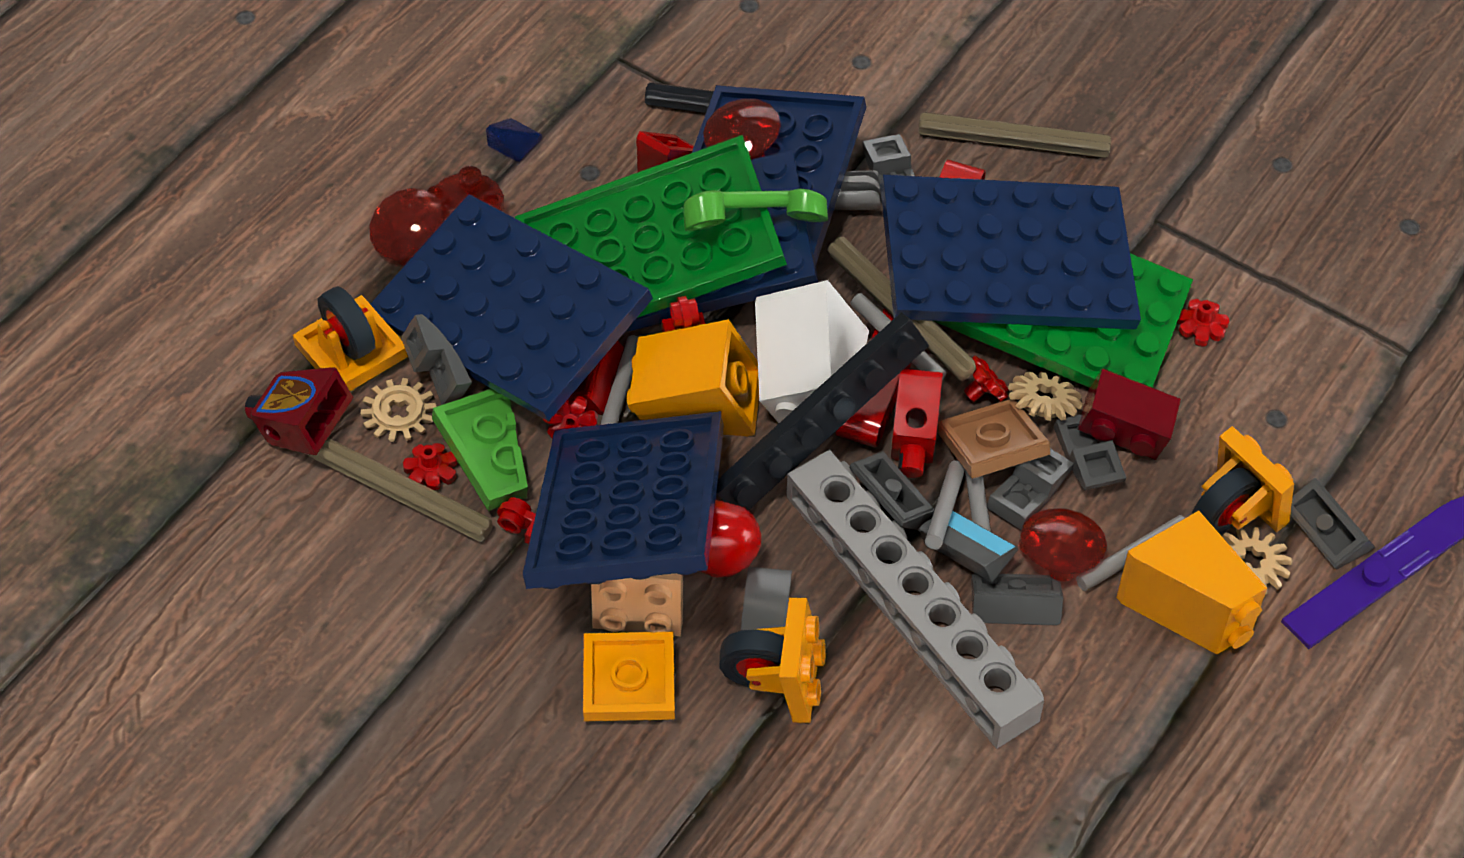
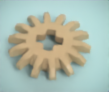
[1008,372,1082,421]
[361,378,437,442]
[1222,527,1292,594]

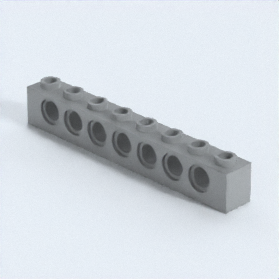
[787,449,1044,749]

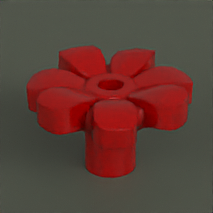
[1177,299,1229,346]
[964,356,1009,402]
[543,396,598,439]
[403,443,458,490]

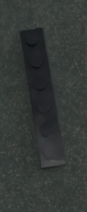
[716,312,929,511]

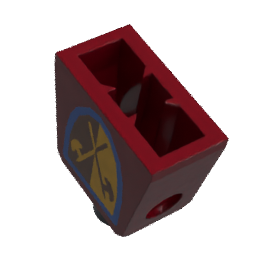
[245,367,354,455]

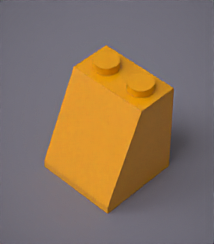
[627,319,759,437]
[1116,511,1267,654]

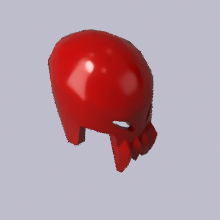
[700,499,762,578]

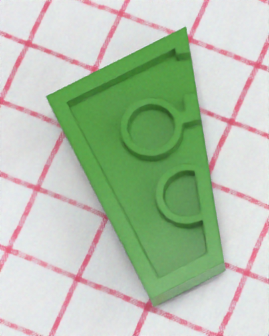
[432,389,528,511]

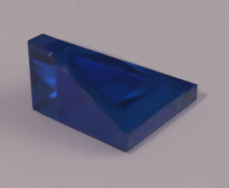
[486,118,542,162]

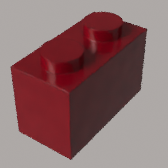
[1077,368,1181,460]

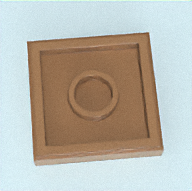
[937,399,1050,479]

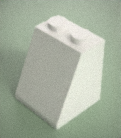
[755,280,869,423]

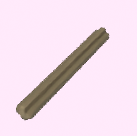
[918,112,1111,158]
[828,237,976,381]
[308,438,493,542]

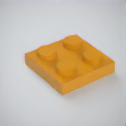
[583,632,675,721]

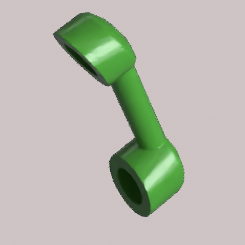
[684,188,828,231]

